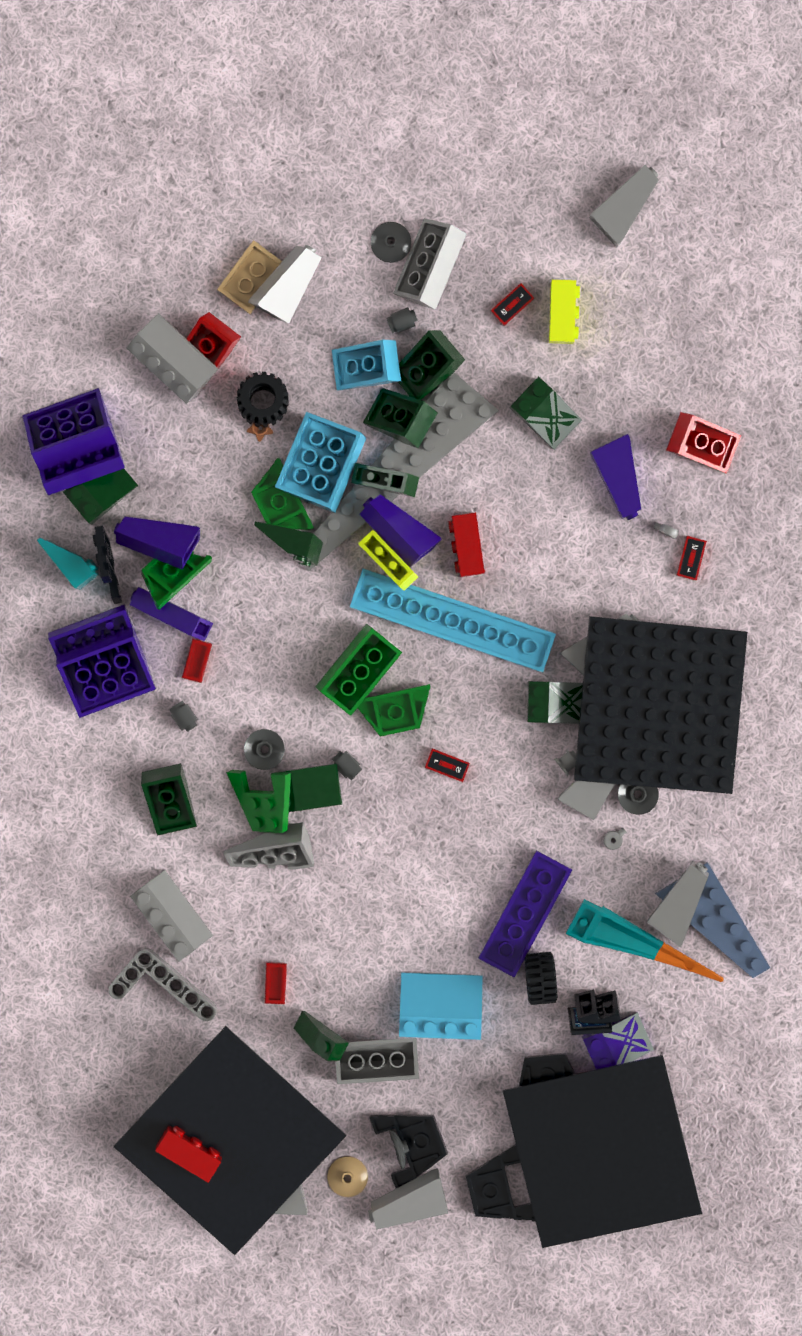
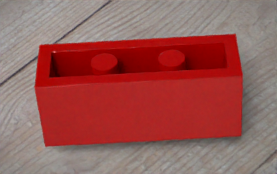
[448,512,485,577]
[155,1125,222,1183]

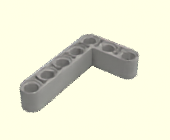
[109,948,217,1021]

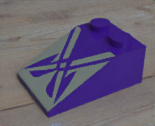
[582,1012,654,1069]

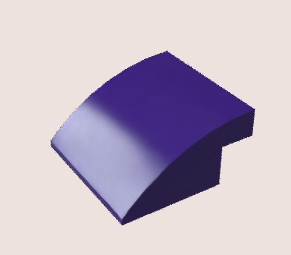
[22,388,125,496]
[48,604,156,718]

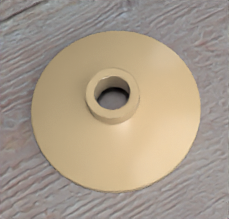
[327,1156,368,1197]

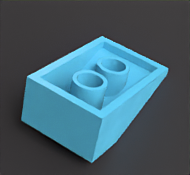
[332,340,401,391]

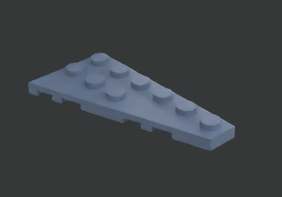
[655,862,770,978]

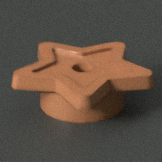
[247,423,273,442]

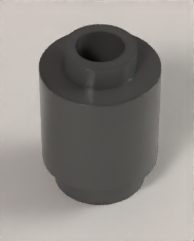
[386,307,418,333]
[170,701,198,732]
[332,751,362,781]

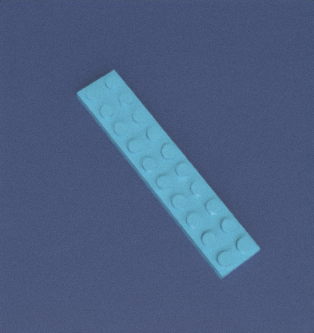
[350,569,556,673]

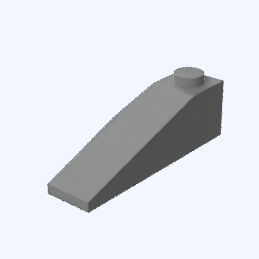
[224,822,314,870]

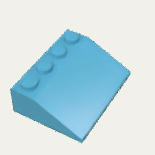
[275,412,366,513]
[399,972,483,1040]

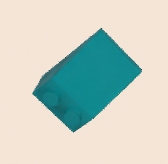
[37,538,99,590]

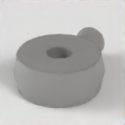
[654,522,679,539]
[603,827,627,850]

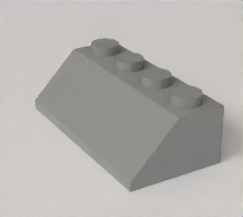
[393,218,467,310]
[126,313,218,404]
[130,870,213,962]
[336,1038,419,1084]

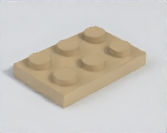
[217,240,282,315]

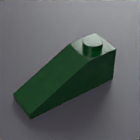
[351,463,419,497]
[294,1011,349,1061]

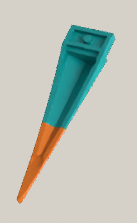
[566,899,723,982]

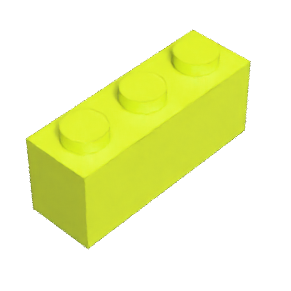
[549,280,580,344]
[358,530,418,591]

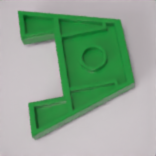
[226,770,291,833]

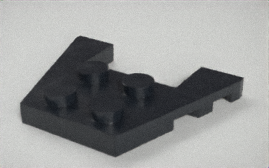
[93,525,122,604]
[519,1053,575,1086]
[369,1115,448,1188]
[466,1144,536,1222]

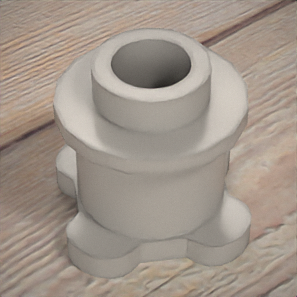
[554,750,576,776]

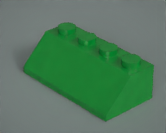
[315,624,402,716]

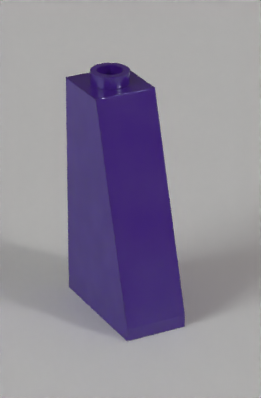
[590,434,641,520]
[359,494,442,567]
[114,516,200,569]
[130,587,213,641]

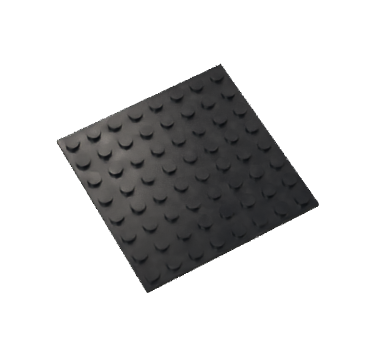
[574,616,748,794]
[113,1026,347,1255]
[503,1055,702,1248]

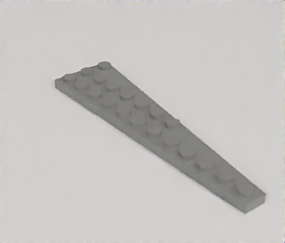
[305,373,499,571]

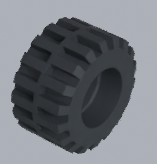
[237,372,289,427]
[524,952,558,1005]

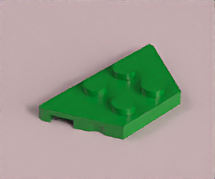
[251,458,314,530]
[141,551,212,610]
[358,684,430,737]

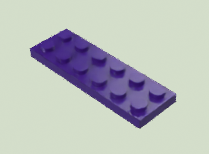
[478,850,572,978]

